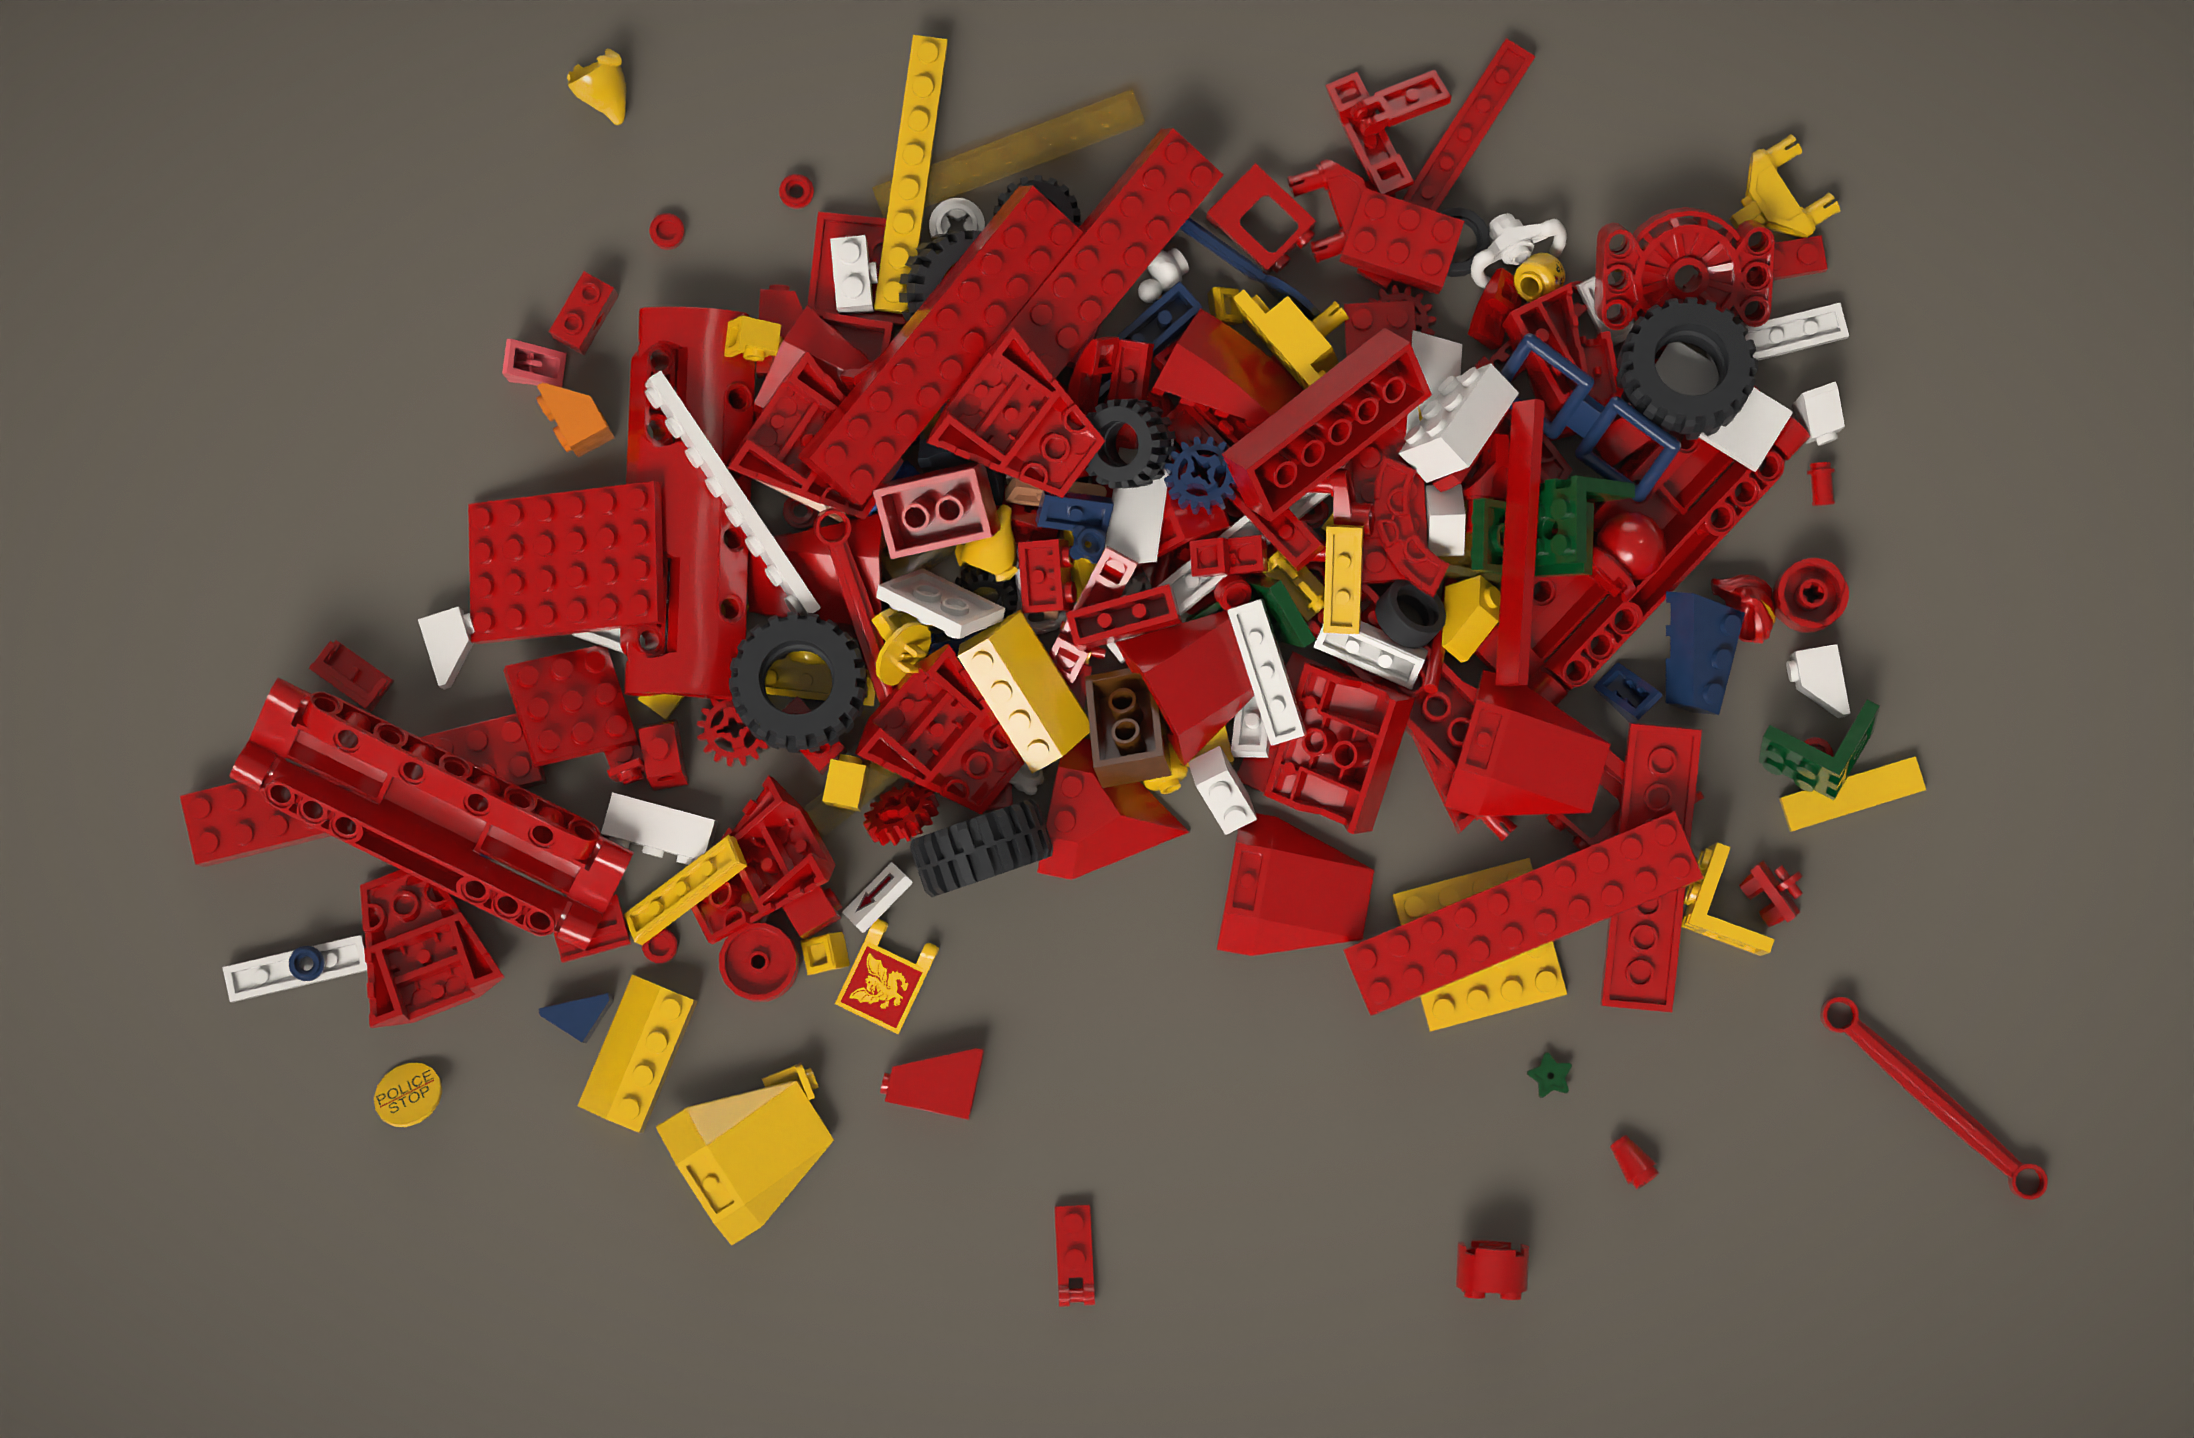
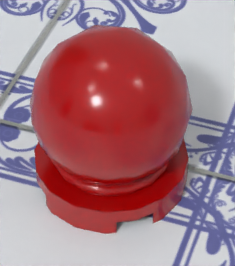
[1589,512,1667,603]

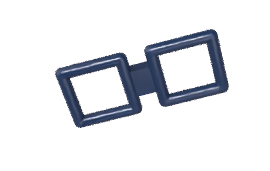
[1500,333,1681,502]

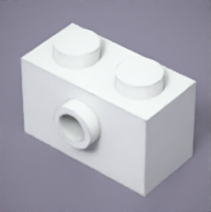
[830,235,878,315]

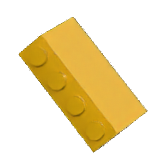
[958,609,1090,774]
[577,975,698,1133]

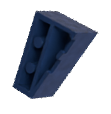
[1666,591,1745,715]

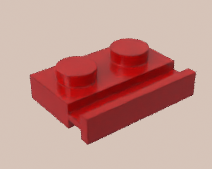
[553,894,631,963]

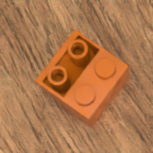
[536,382,615,458]

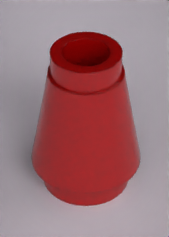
[1610,1135,1659,1190]

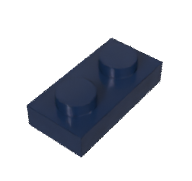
[1036,490,1114,534]

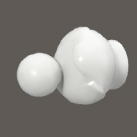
[1138,248,1189,303]

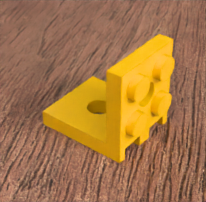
[1681,842,1775,956]

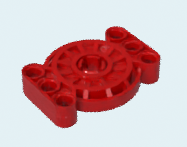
[1594,207,1775,330]

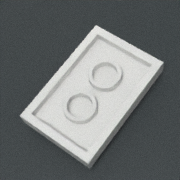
[876,568,1005,639]

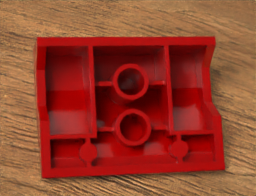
[1264,663,1415,834]

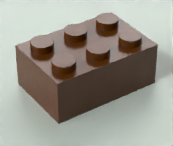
[1085,668,1172,788]

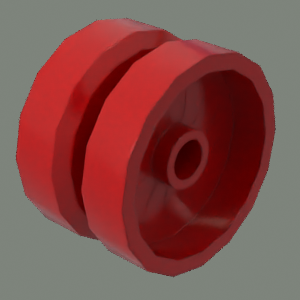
[719,923,800,1002]

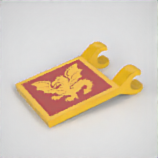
[835,919,939,1034]

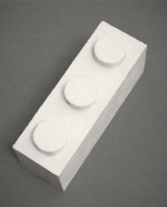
[601,792,718,865]

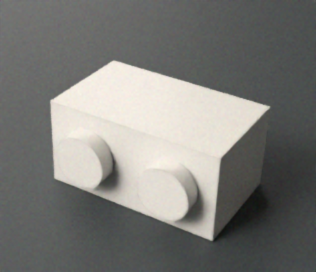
[1188,746,1257,835]

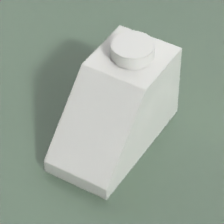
[1792,381,1845,446]
[418,607,475,690]
[1787,644,1851,718]

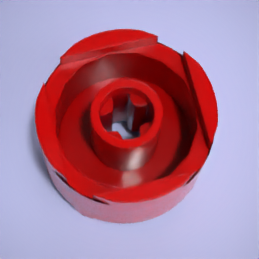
[1772,558,1849,633]
[1456,1240,1529,1300]

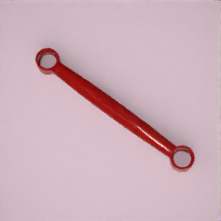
[813,508,907,779]
[1820,997,2048,1200]

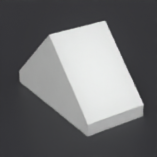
[1425,484,1465,556]

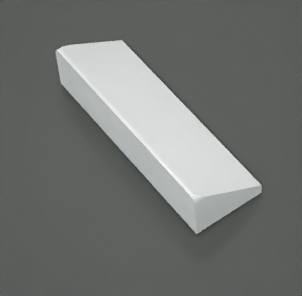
[1314,621,1428,690]

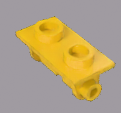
[1263,551,1325,622]

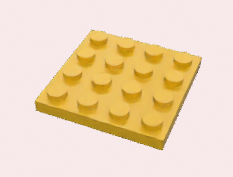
[1392,858,1567,1032]

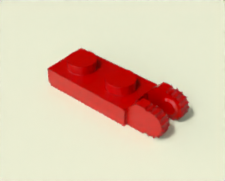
[1350,70,1452,136]

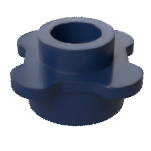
[1069,525,1106,564]

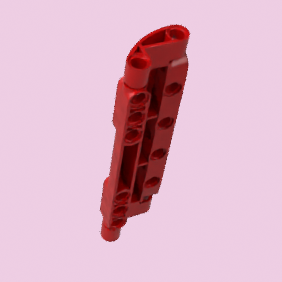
[620,307,755,700]
[1474,385,1810,706]
[229,677,634,951]

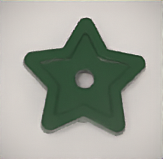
[1527,1052,1572,1098]

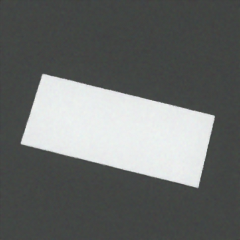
[1406,330,1462,442]
[1105,439,1174,563]

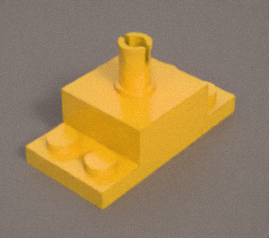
[1233,289,1349,390]

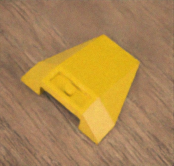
[656,1080,834,1246]

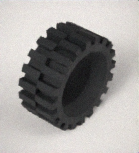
[899,230,982,321]

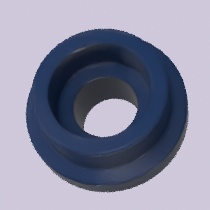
[289,946,325,981]

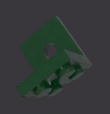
[1535,476,1635,569]
[1470,498,1594,578]
[1184,574,1316,648]
[1759,699,1880,800]

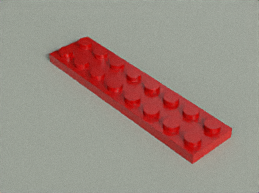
[1343,300,1428,584]
[1600,723,1702,1013]

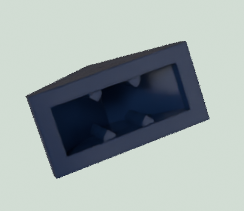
[1594,662,1663,723]
[539,993,613,1043]

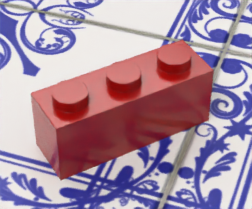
[1066,584,1182,651]

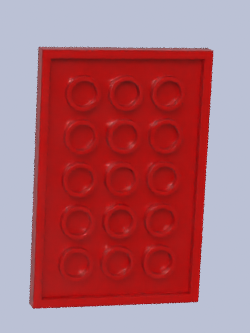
[468,481,664,644]

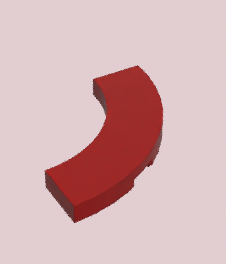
[1373,455,1450,598]

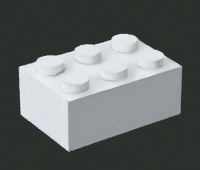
[1399,364,1519,483]

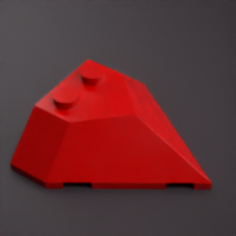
[1037,738,1190,880]

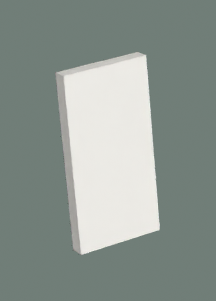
[1655,342,1793,472]

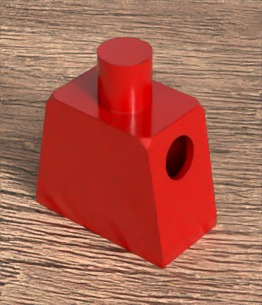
[638,719,689,791]

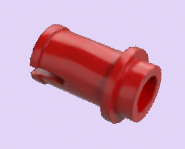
[1807,462,1835,506]

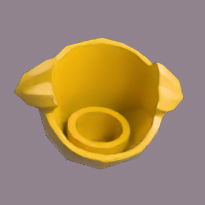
[567,48,626,125]
[955,505,1018,582]

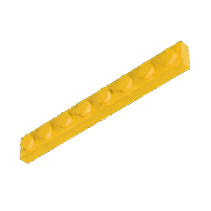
[874,35,948,314]

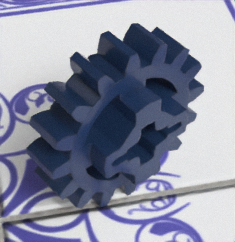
[1164,437,1237,515]

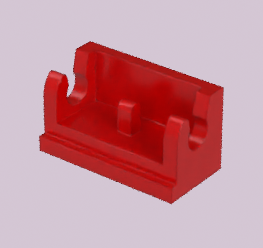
[1580,331,1622,407]
[308,640,394,712]

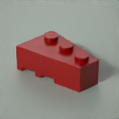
[1502,282,1588,416]

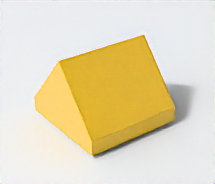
[1207,287,1243,325]

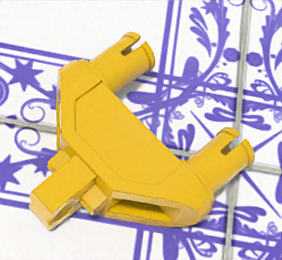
[1729,134,1840,238]

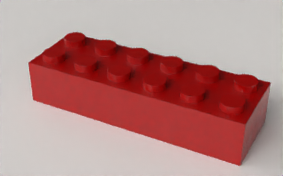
[1222,328,1432,522]

